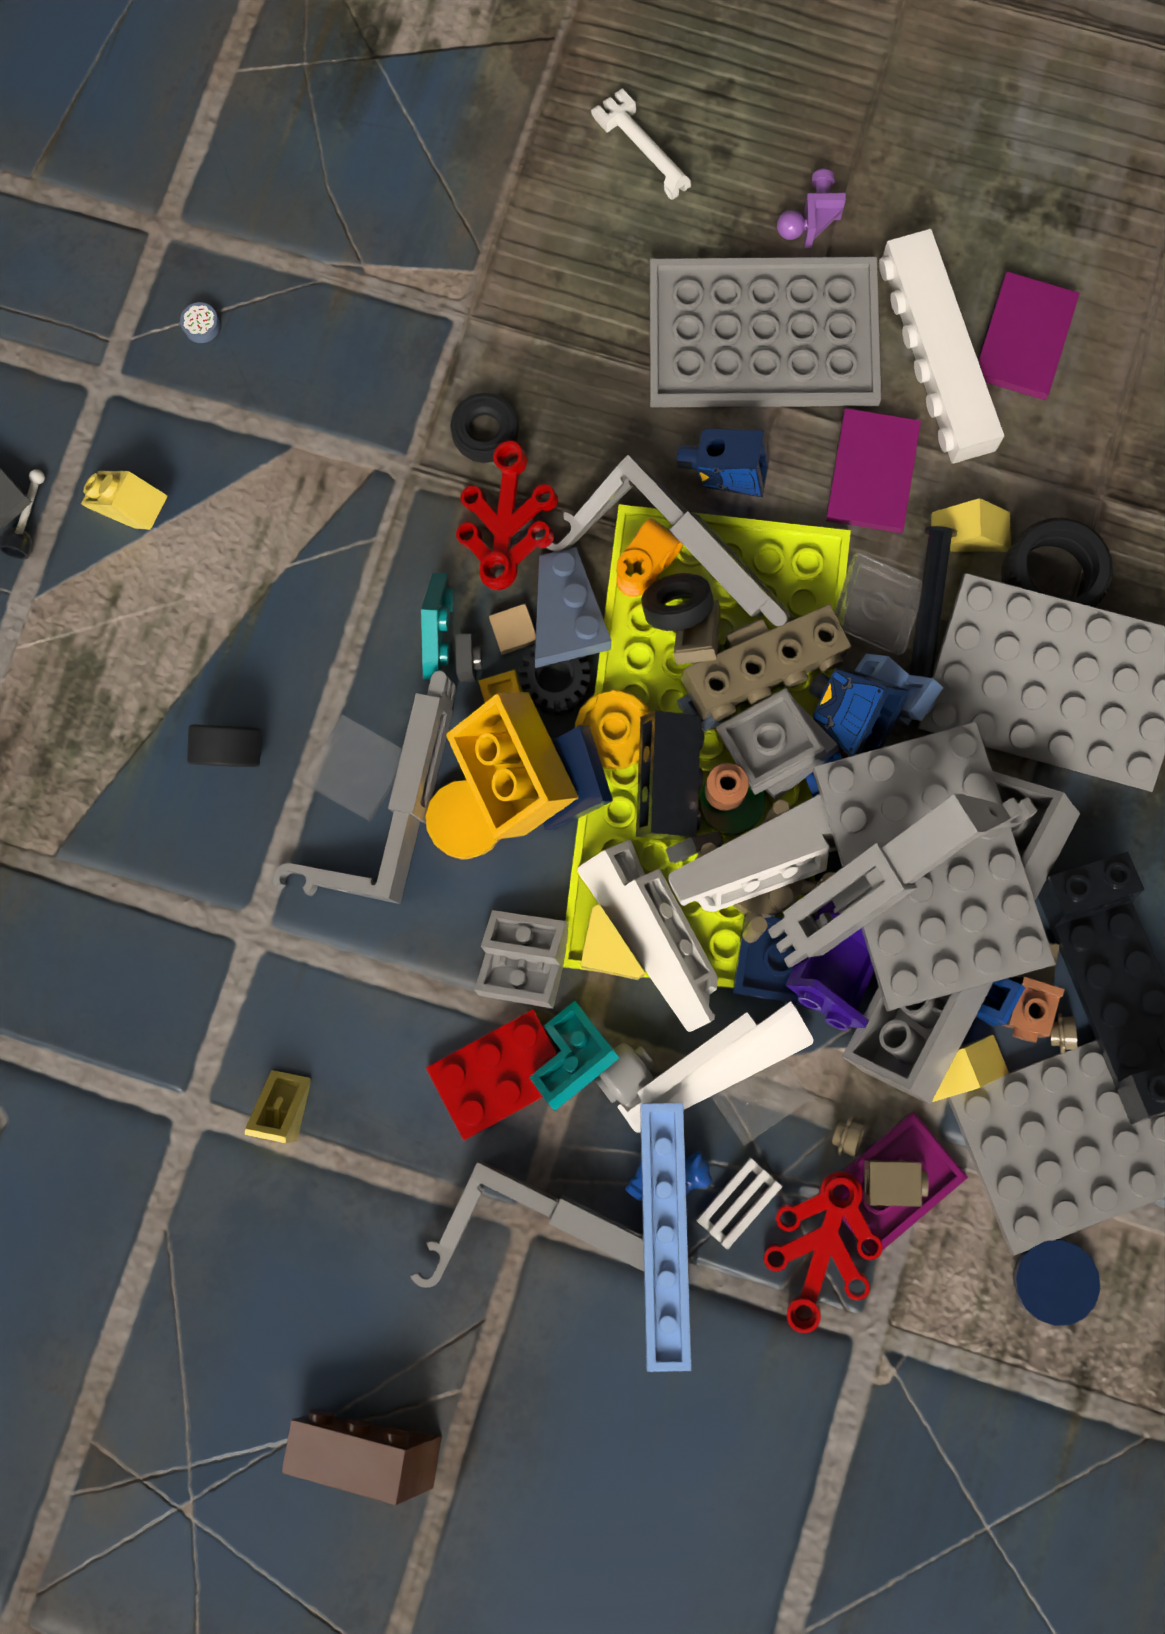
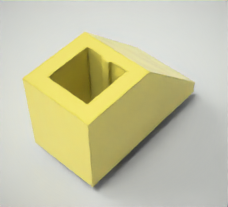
[81,471,168,530]

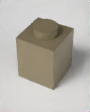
[864,1160,929,1207]

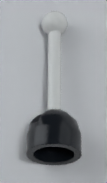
[0,469,45,559]

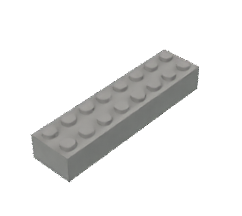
[842,771,1080,1104]

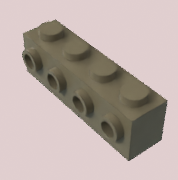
[681,604,851,721]

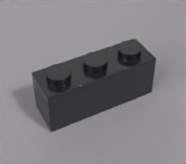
[636,711,704,841]

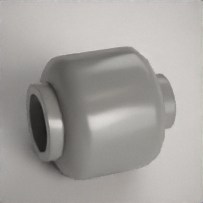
[594,1043,656,1104]

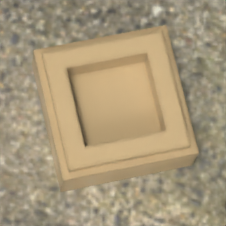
[489,604,536,655]

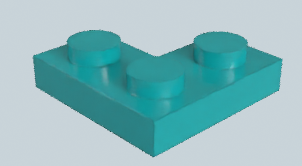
[421,572,455,680]
[529,1001,620,1111]

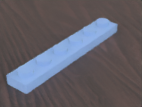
[640,1103,691,1372]

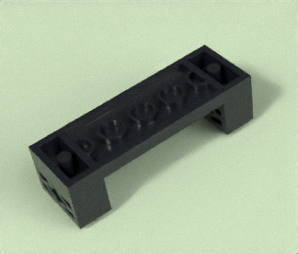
[1038,852,1165,1125]

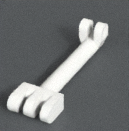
[591,89,691,200]

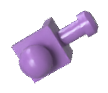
[777,168,846,248]

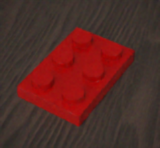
[426,1009,558,1141]

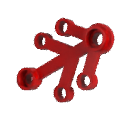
[456,441,558,591]
[763,1171,883,1333]

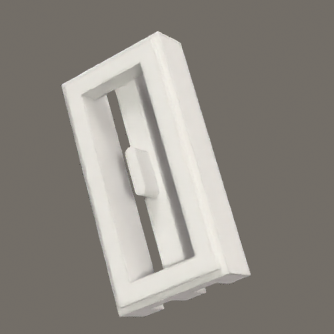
[696,1158,782,1250]

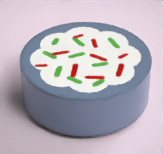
[180,302,221,343]

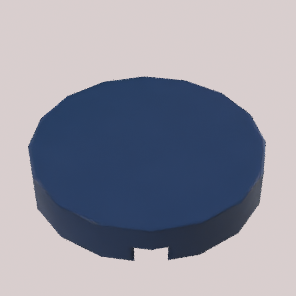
[1013,1239,1101,1326]

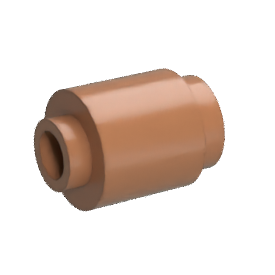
[705,763,749,811]

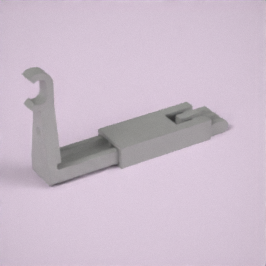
[541,455,794,626]
[273,671,457,904]
[768,794,1037,967]
[410,1161,699,1288]

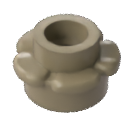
[1050,1013,1077,1054]
[832,1117,865,1157]

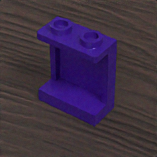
[786,901,874,1031]

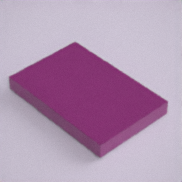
[978,272,1080,400]
[825,408,921,534]
[818,1111,968,1253]

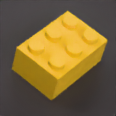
[446,692,579,840]

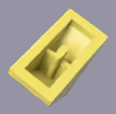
[931,498,1011,552]
[580,904,645,980]
[932,1035,1009,1102]
[245,1070,311,1143]

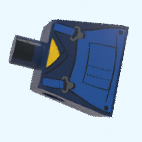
[677,429,769,497]
[809,668,910,757]

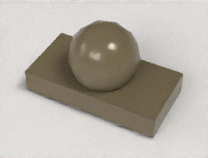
[674,600,721,665]

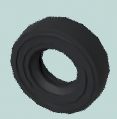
[450,393,519,463]
[641,573,714,631]

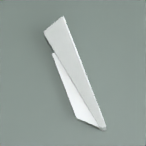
[668,794,837,912]
[578,840,718,1032]
[617,1001,813,1133]

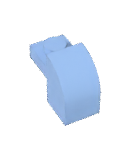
[855,653,943,725]

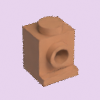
[1001,977,1065,1043]

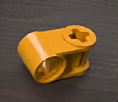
[616,518,683,597]

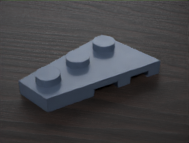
[535,547,611,668]

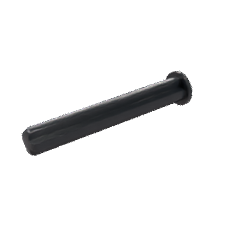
[909,526,957,678]

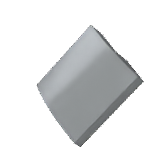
[474,910,568,1009]

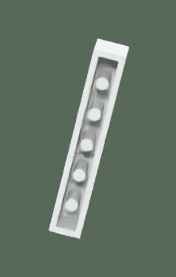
[879,229,1004,464]

